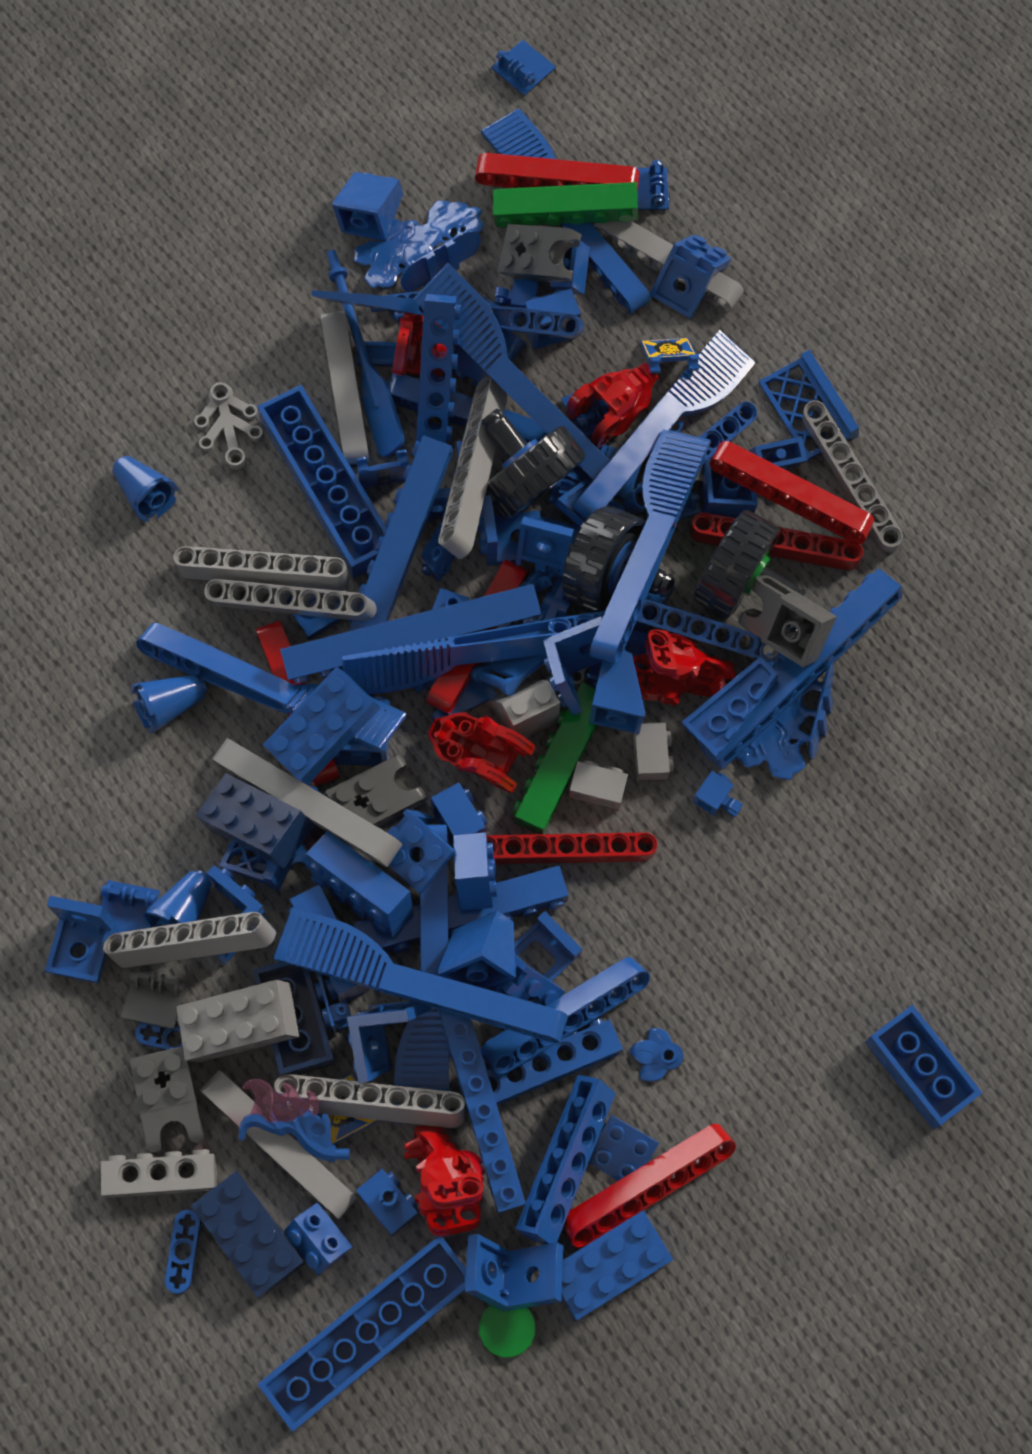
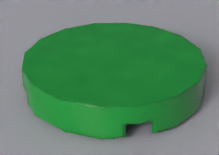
[479,1305,535,1357]

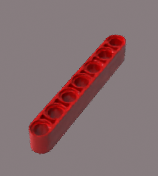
[475,153,640,191]
[709,441,874,544]
[690,513,863,570]
[426,559,529,714]
[255,620,340,787]
[486,832,658,864]
[562,1124,736,1248]

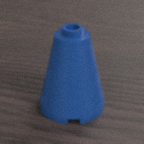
[112,456,178,522]
[130,675,207,733]
[143,870,212,928]

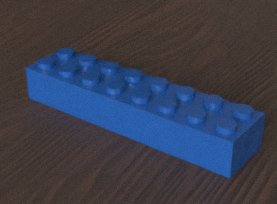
[257,385,387,579]
[257,1236,466,1432]

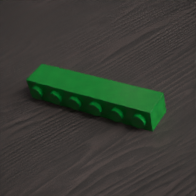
[493,182,638,228]
[512,683,597,834]

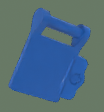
[471,654,548,695]

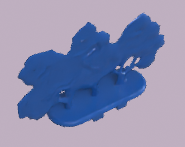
[353,201,484,291]
[736,652,834,780]

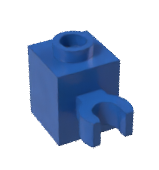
[495,278,538,317]
[693,771,743,817]

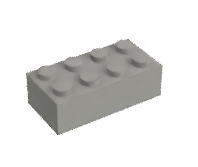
[176,980,299,1063]

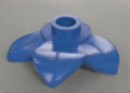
[630,1028,684,1082]

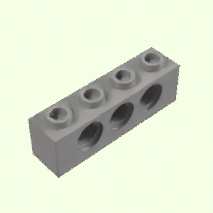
[101,1149,217,1198]

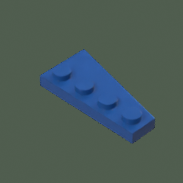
[682,657,779,760]

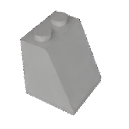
[489,679,560,738]

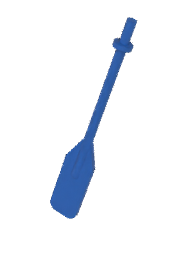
[327,250,404,457]

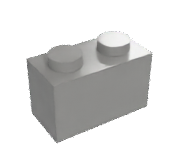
[633,723,674,781]
[569,761,628,810]

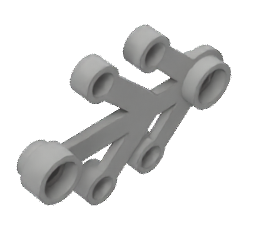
[194,382,263,470]

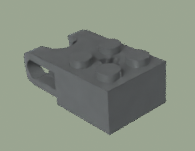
[497,224,582,283]
[738,575,837,667]
[324,755,428,846]
[129,1046,205,1154]

